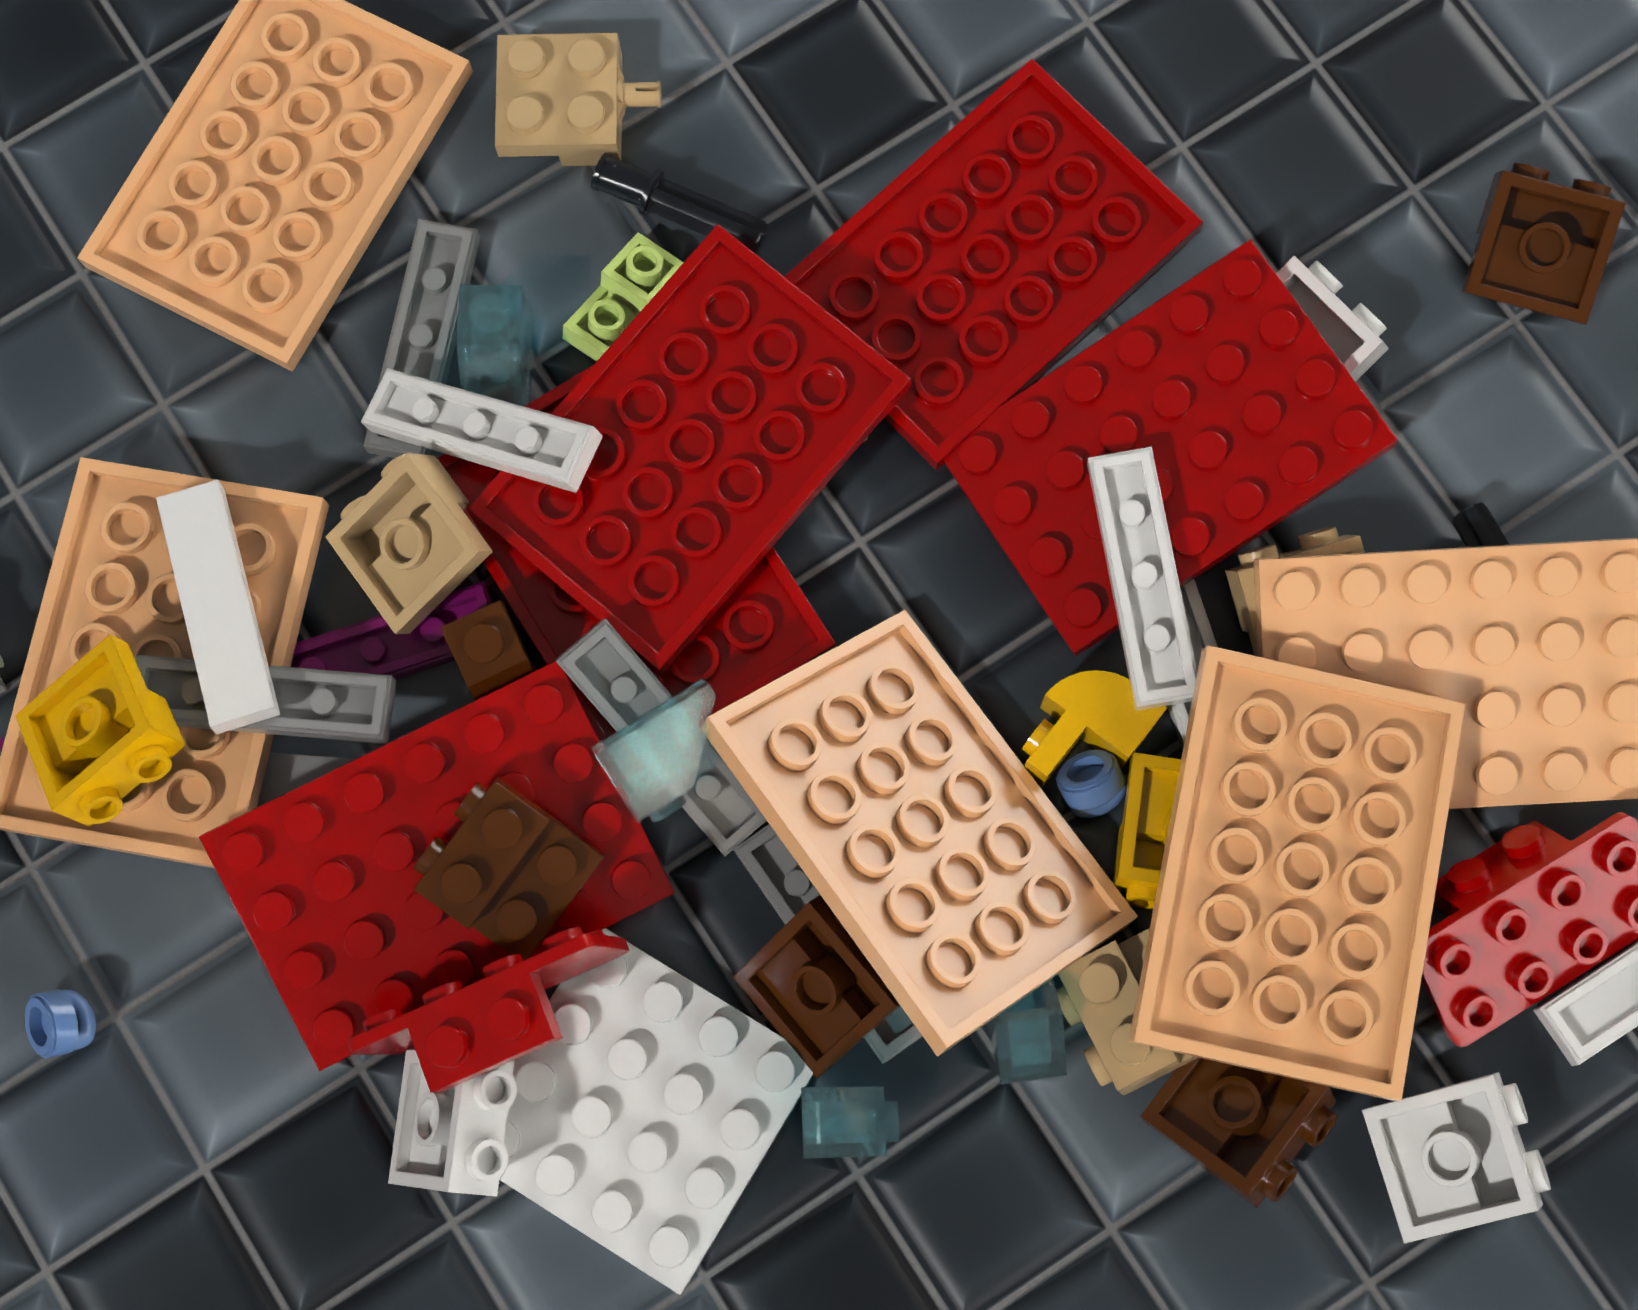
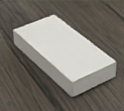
[1533,941,1638,1066]

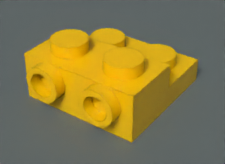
[15,634,186,827]
[1113,752,1181,909]

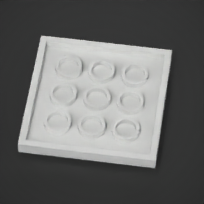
[500,928,814,1295]

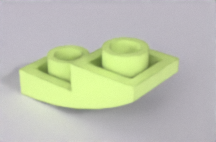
[562,232,684,362]

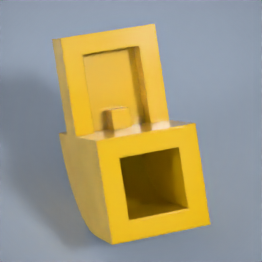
[1022,670,1168,787]

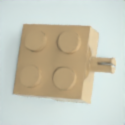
[495,33,662,166]

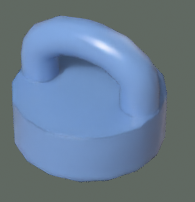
[1056,749,1127,818]
[24,989,97,1059]

